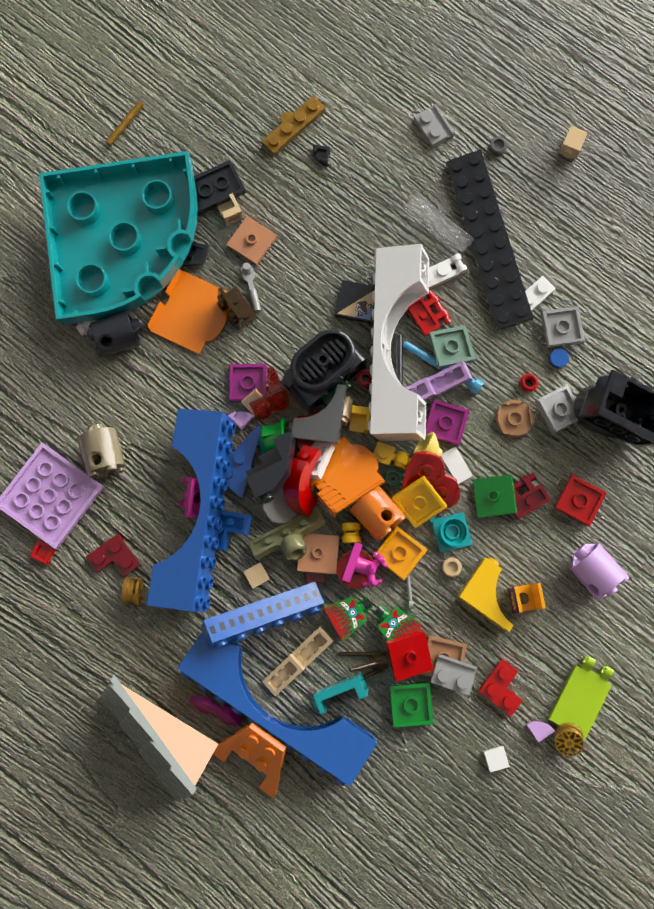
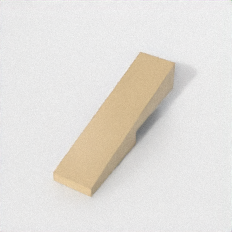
[262,624,336,696]

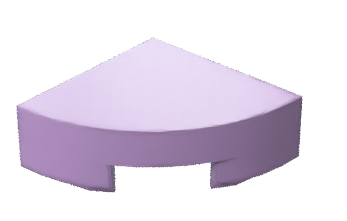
[228,411,255,430]
[526,721,555,743]

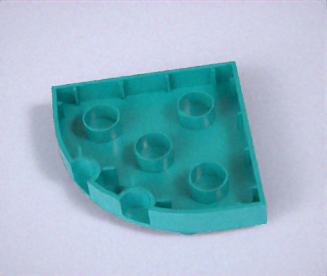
[39,151,198,325]

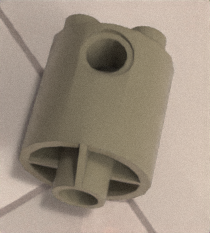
[77,424,126,480]

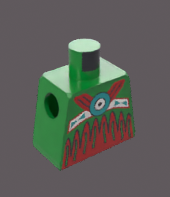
[323,596,373,641]
[373,605,423,641]

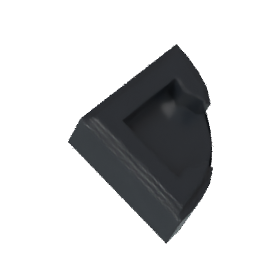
[313,144,331,167]

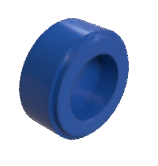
[549,349,569,368]

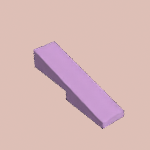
[405,361,473,401]

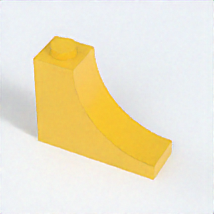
[457,557,514,632]

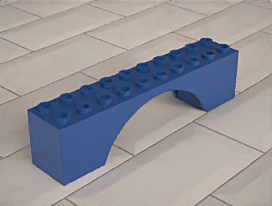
[147,409,236,613]
[177,631,377,786]

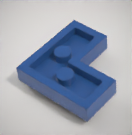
[217,510,252,551]

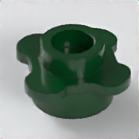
[383,468,404,490]

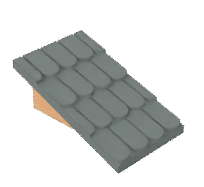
[100,675,218,802]

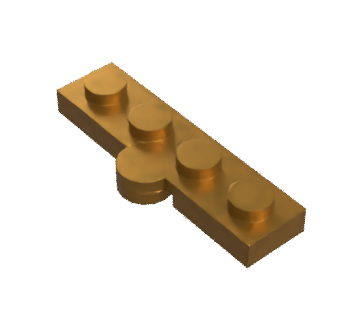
[262,95,326,156]

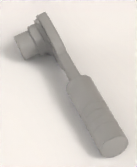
[241,263,261,313]

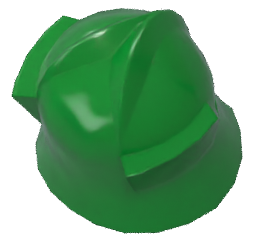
[257,418,295,454]

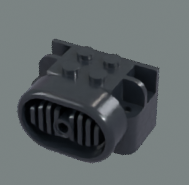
[280,329,367,414]
[574,370,654,446]

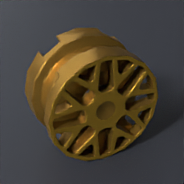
[122,577,144,605]
[554,722,584,757]

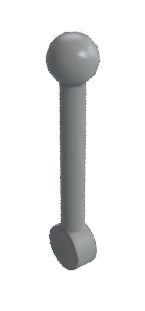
[406,573,413,609]

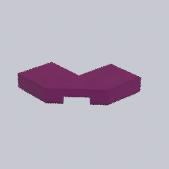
[189,695,243,726]

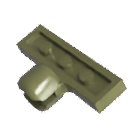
[248,507,326,561]

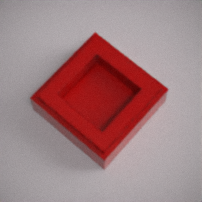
[29,539,57,565]

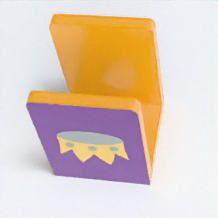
[508,583,546,613]

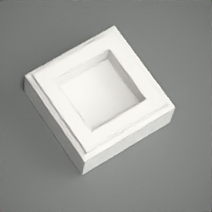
[483,746,510,772]

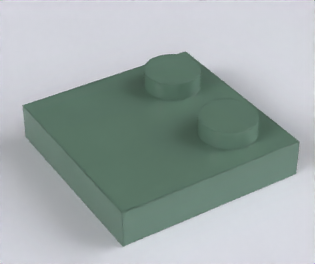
[428,325,476,369]

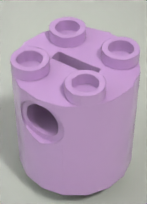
[568,543,629,601]

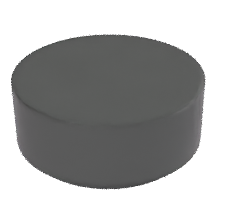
[489,136,508,156]

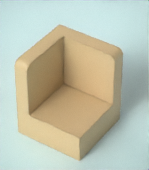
[218,193,243,226]

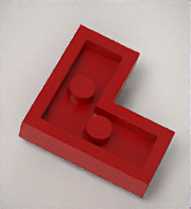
[478,659,523,716]

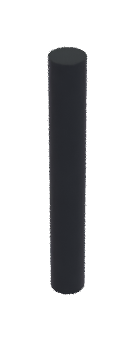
[395,335,403,386]

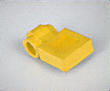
[373,442,410,469]

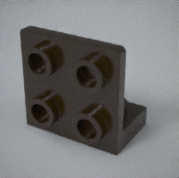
[217,286,257,330]

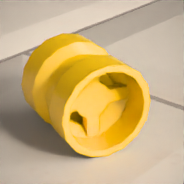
[342,523,361,544]

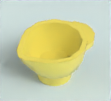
[413,432,442,456]

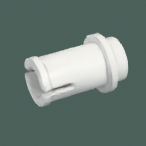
[75,320,97,336]

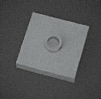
[540,306,585,348]
[534,385,578,435]

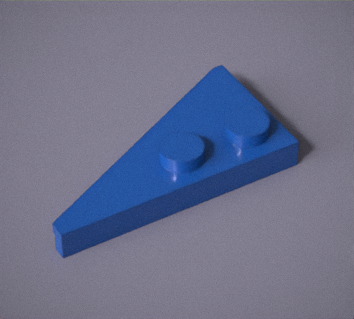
[226,425,262,499]

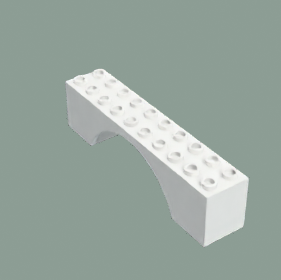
[368,244,429,441]

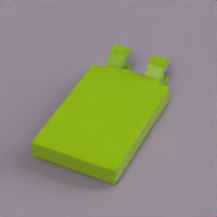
[547,656,614,740]

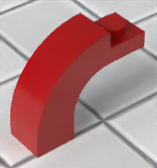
[283,445,322,517]

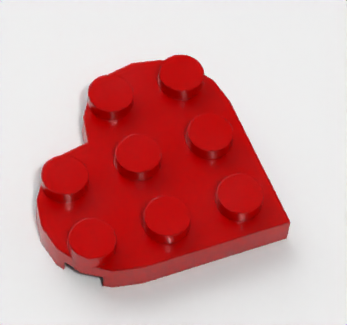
[401,451,460,512]

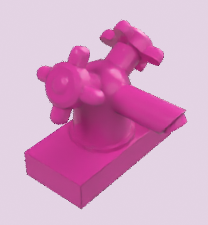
[178,476,201,518]
[342,542,387,587]

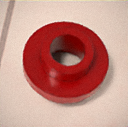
[356,369,372,388]
[519,374,539,393]

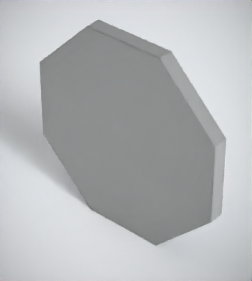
[262,485,297,523]

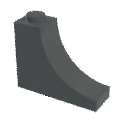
[289,384,347,445]

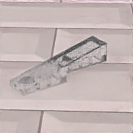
[404,194,474,254]

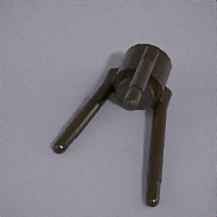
[338,651,388,680]

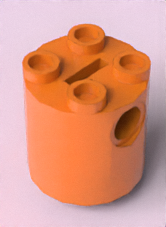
[349,486,406,542]

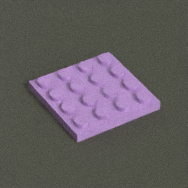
[0,442,104,549]

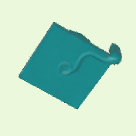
[428,512,473,553]

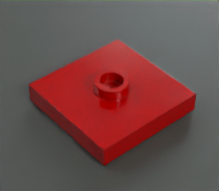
[553,474,607,527]
[386,630,433,682]

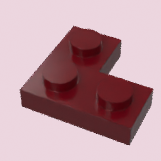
[86,533,141,577]

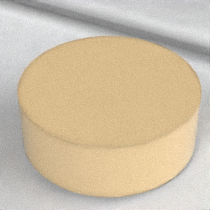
[442,557,462,577]

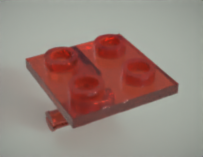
[249,367,290,421]

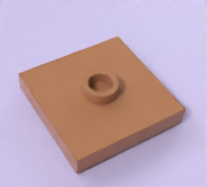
[226,216,278,266]
[297,533,339,576]

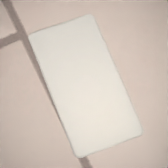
[441,447,472,484]

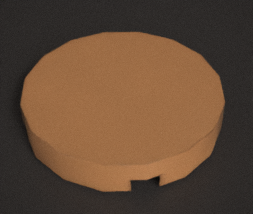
[495,400,534,438]

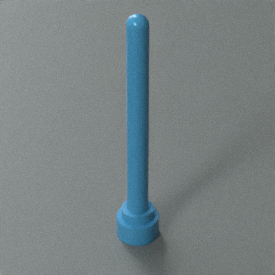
[403,341,484,395]

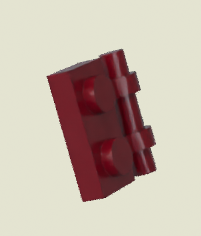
[514,473,551,520]

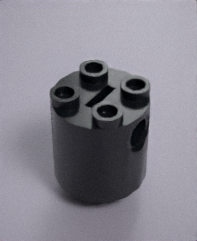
[88,310,144,358]

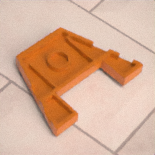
[213,722,286,798]

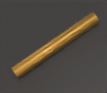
[105,101,144,146]

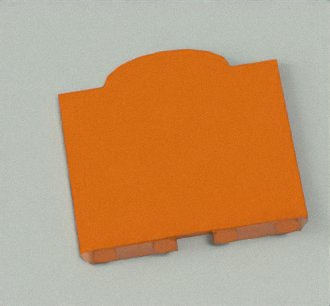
[147,269,228,355]
[309,436,385,518]

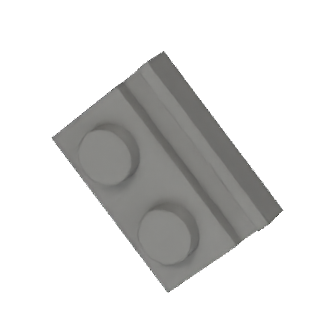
[413,104,455,148]
[430,654,478,695]

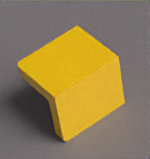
[349,405,371,434]

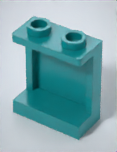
[312,673,369,715]

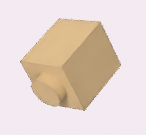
[559,126,588,160]

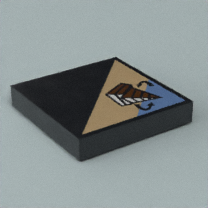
[335,280,375,324]

